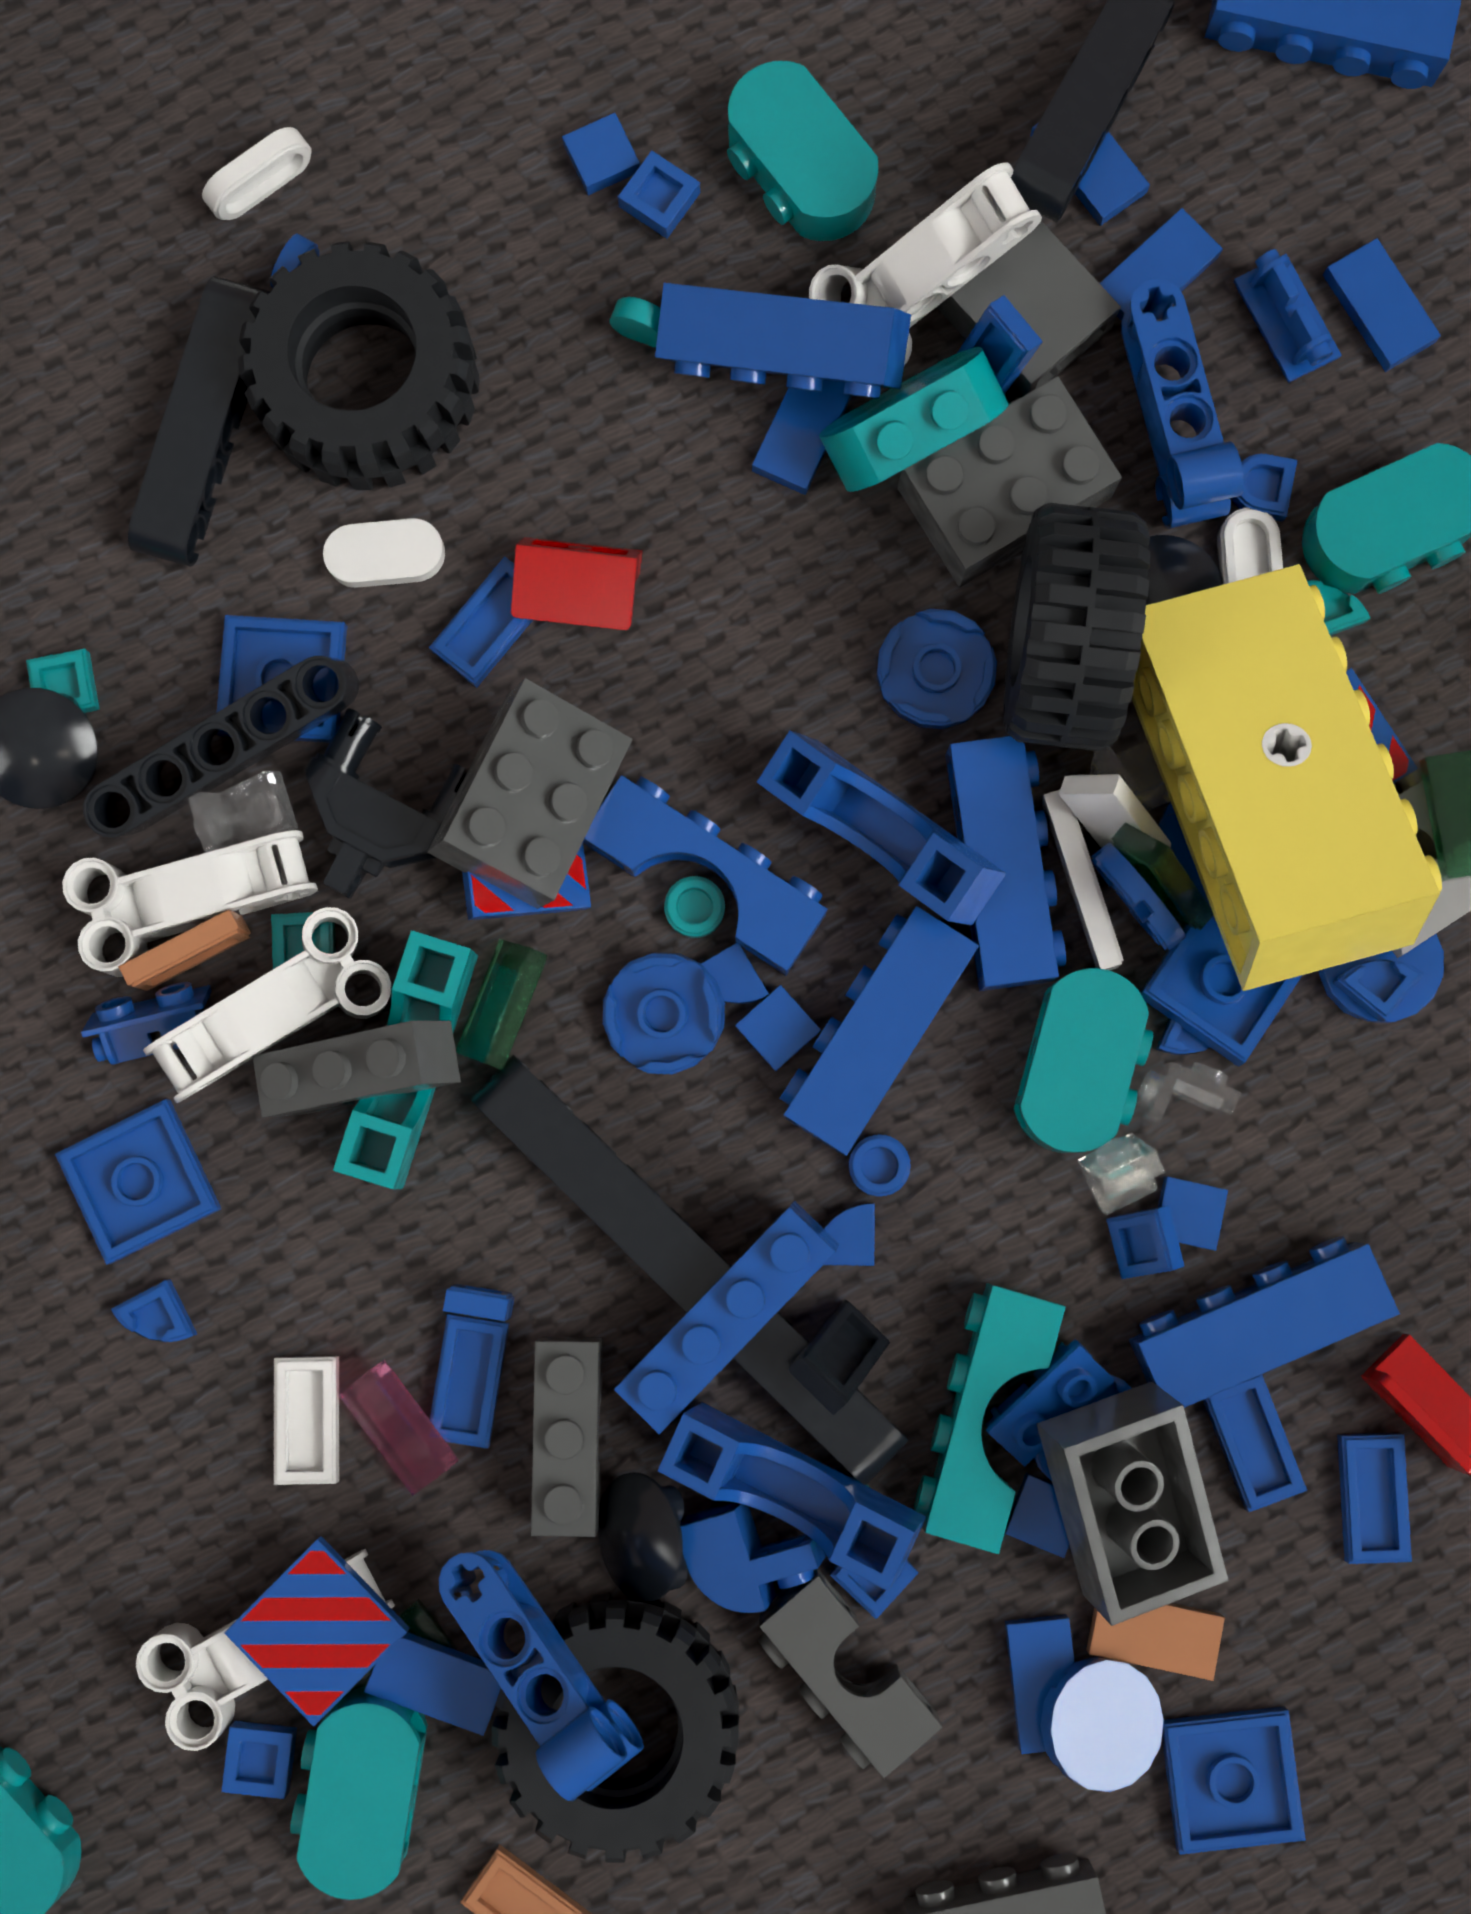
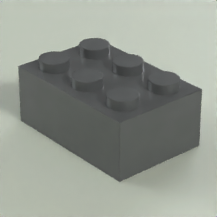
[898,376,1122,587]
[427,678,633,909]
[1037,1381,1229,1626]

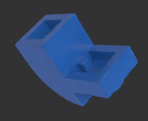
[680,1502,827,1613]

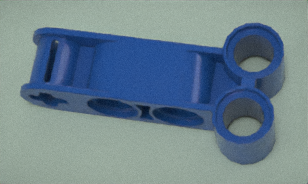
[1121,278,1244,529]
[439,1550,644,1801]

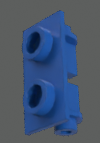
[1233,249,1342,383]
[81,982,212,1065]
[985,1338,1115,1467]

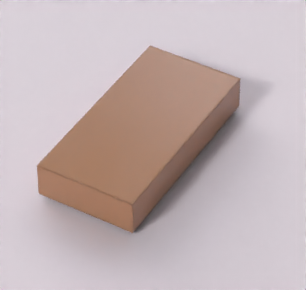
[118,909,251,991]
[1086,1603,1225,1681]
[460,1844,592,1914]

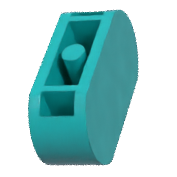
[727,61,879,241]
[819,347,1008,492]
[1302,443,1471,594]
[1013,968,1153,1153]
[290,1686,428,1900]
[0,1746,81,1914]

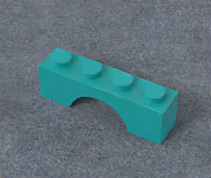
[333,930,478,1190]
[914,1283,1066,1554]

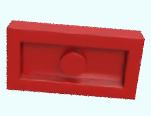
[511,537,642,630]
[1361,1333,1471,1476]

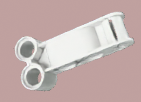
[809,162,1042,365]
[62,830,318,977]
[143,907,391,1103]
[136,1549,395,1751]

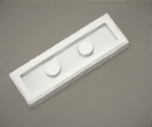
[1042,789,1124,970]

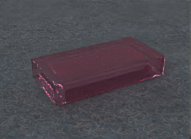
[339,1360,459,1496]

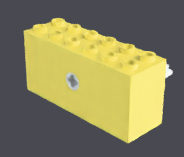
[1132,564,1442,991]

